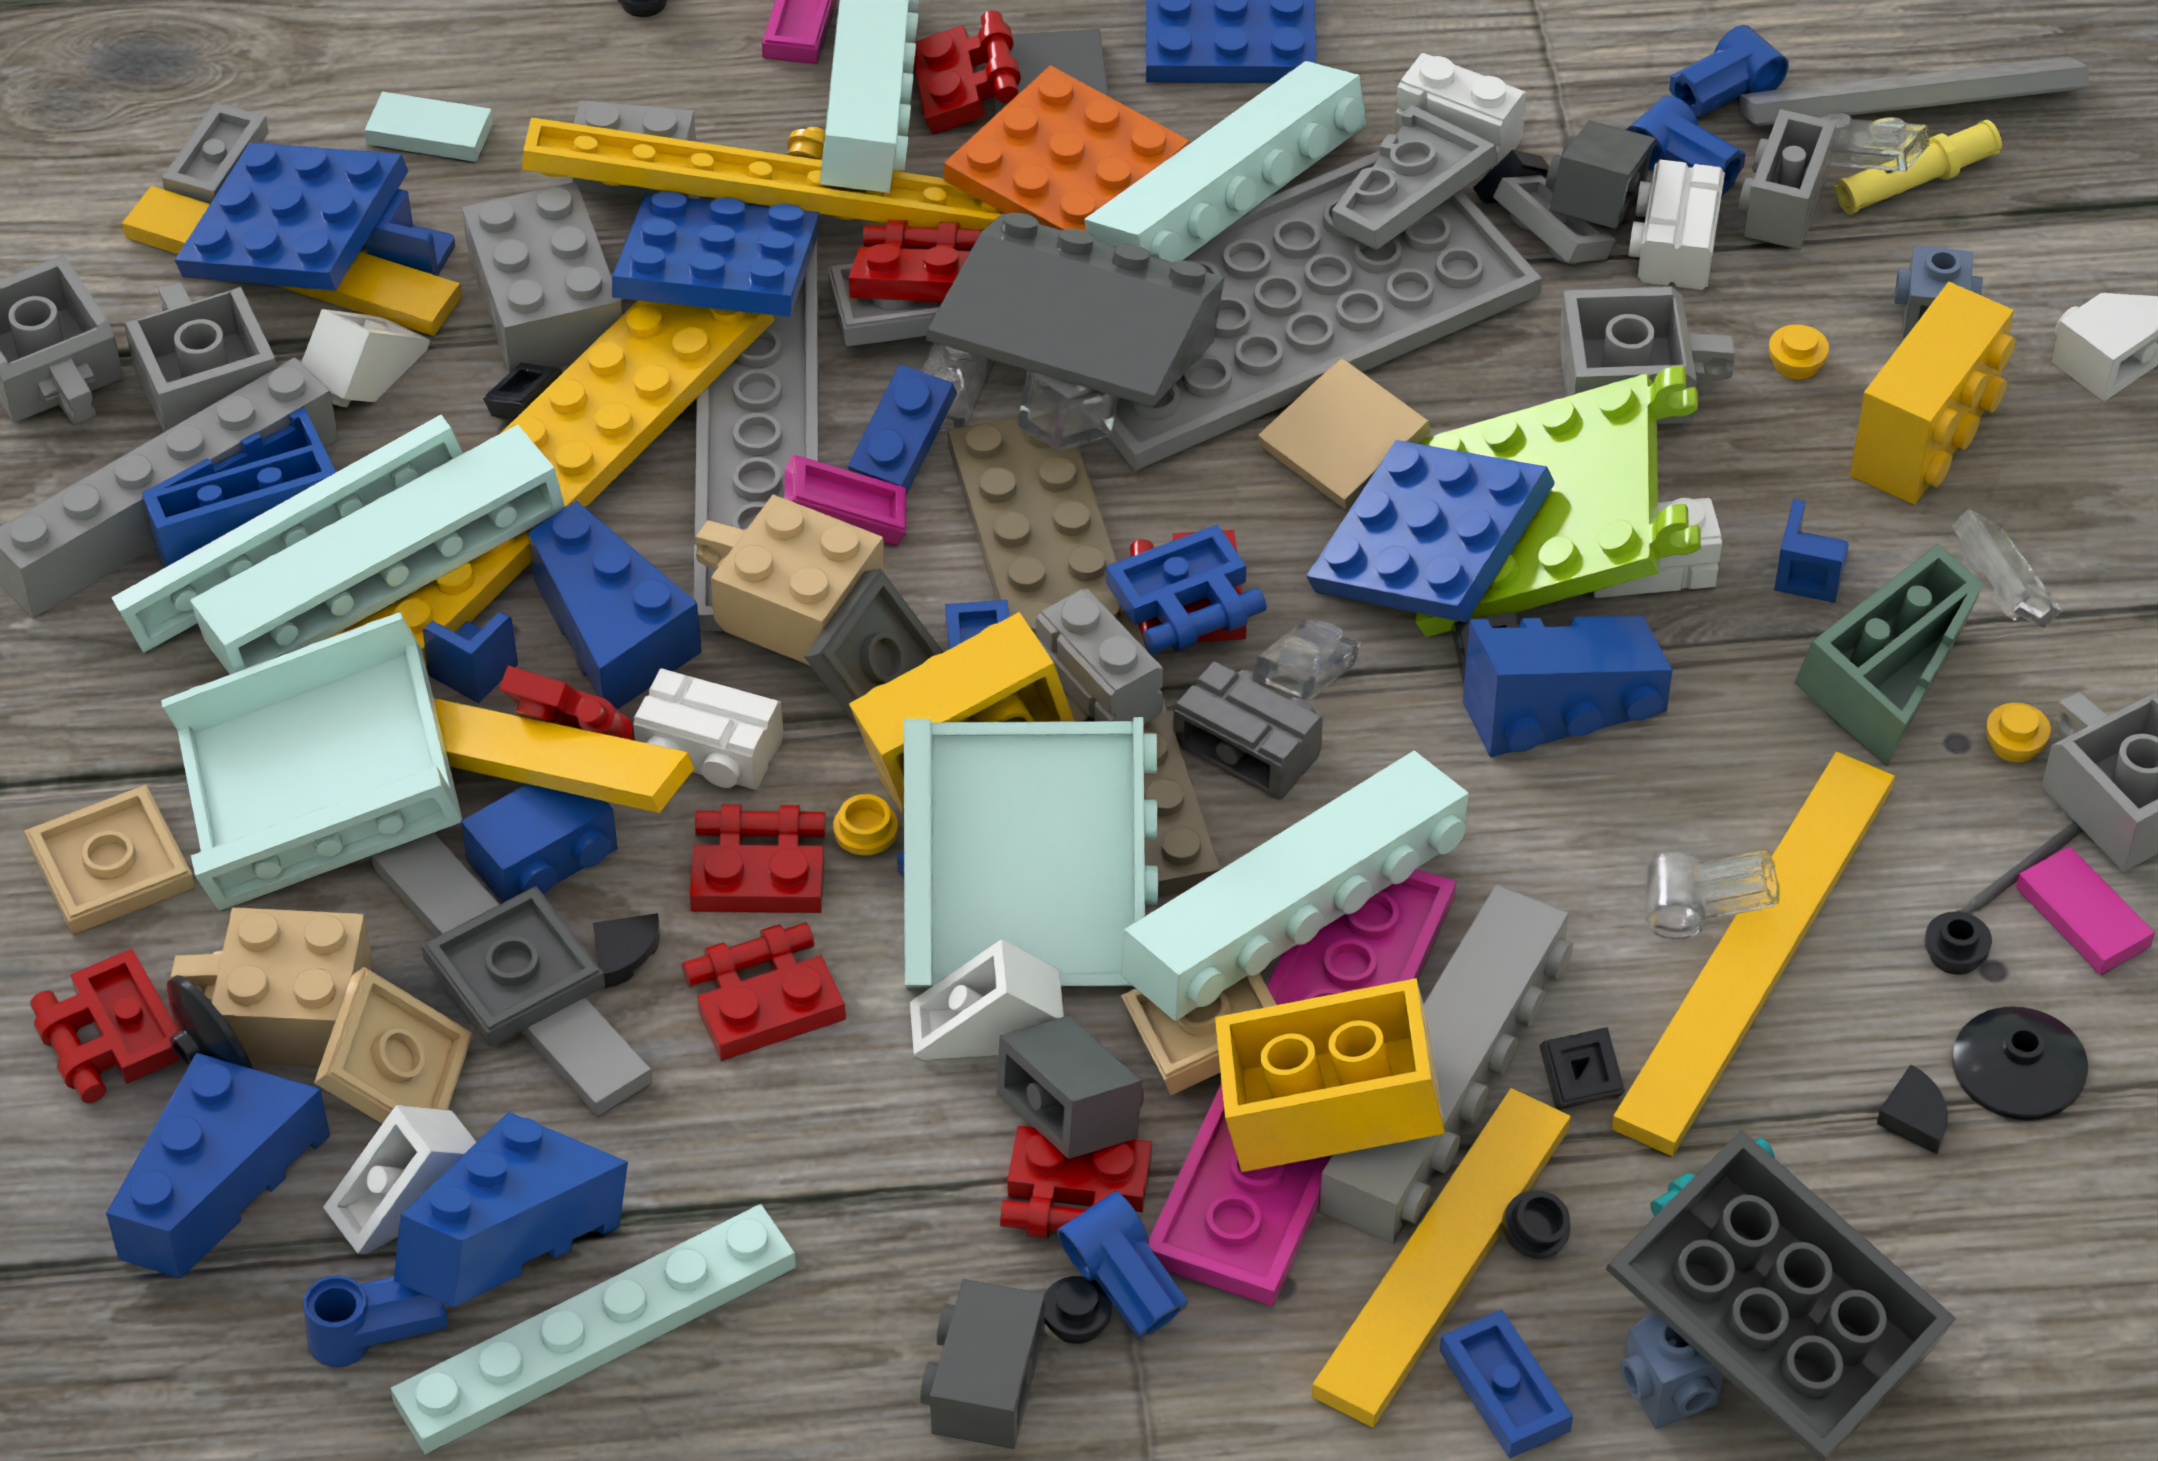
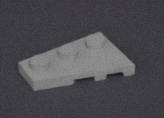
[1332,104,1497,250]

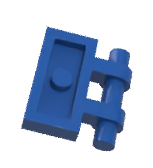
[1106,524,1267,654]

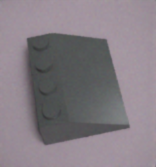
[926,213,1225,407]
[1606,1130,1956,1461]

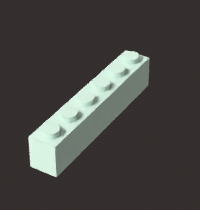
[820,0,919,193]
[1084,61,1366,262]
[190,425,565,675]
[1121,751,1469,1021]

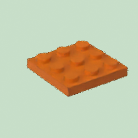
[943,65,1189,231]

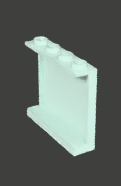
[161,612,462,911]
[904,717,1158,988]

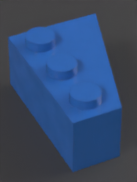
[142,407,336,569]
[528,500,702,710]
[1463,615,1672,757]
[106,1053,330,1278]
[394,1112,628,1307]

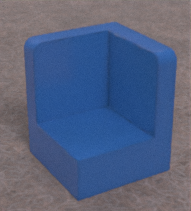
[366,189,455,276]
[1774,498,1849,603]
[423,612,518,703]

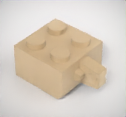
[695,494,885,666]
[171,907,373,1067]

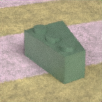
[1795,543,1984,766]

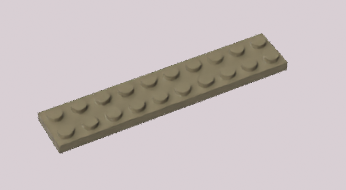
[948,408,1221,898]

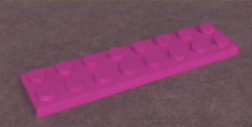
[1148,869,1457,1307]

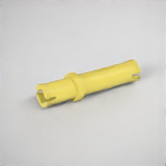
[1835,120,2002,215]

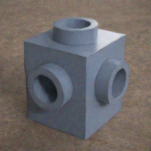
[1894,245,1983,338]
[1620,1313,1723,1429]

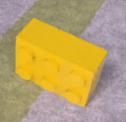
[1850,281,2016,505]
[849,612,1075,817]
[1215,978,1445,1172]

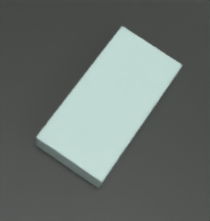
[365,91,493,162]

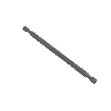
[1955,821,2083,914]

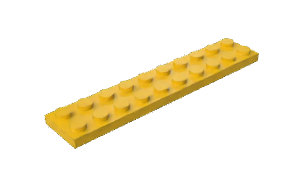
[327,300,775,666]

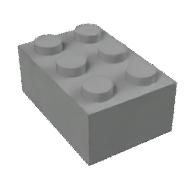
[462,181,622,373]

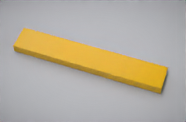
[122,185,462,336]
[434,698,695,813]
[1312,1088,1571,1428]

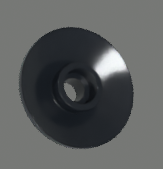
[167,975,253,1069]
[1952,1006,2088,1120]

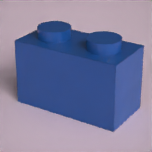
[461,784,618,903]

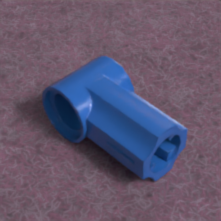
[1669,25,1789,117]
[1625,96,1746,195]
[1057,1191,1188,1340]
[303,1275,448,1367]

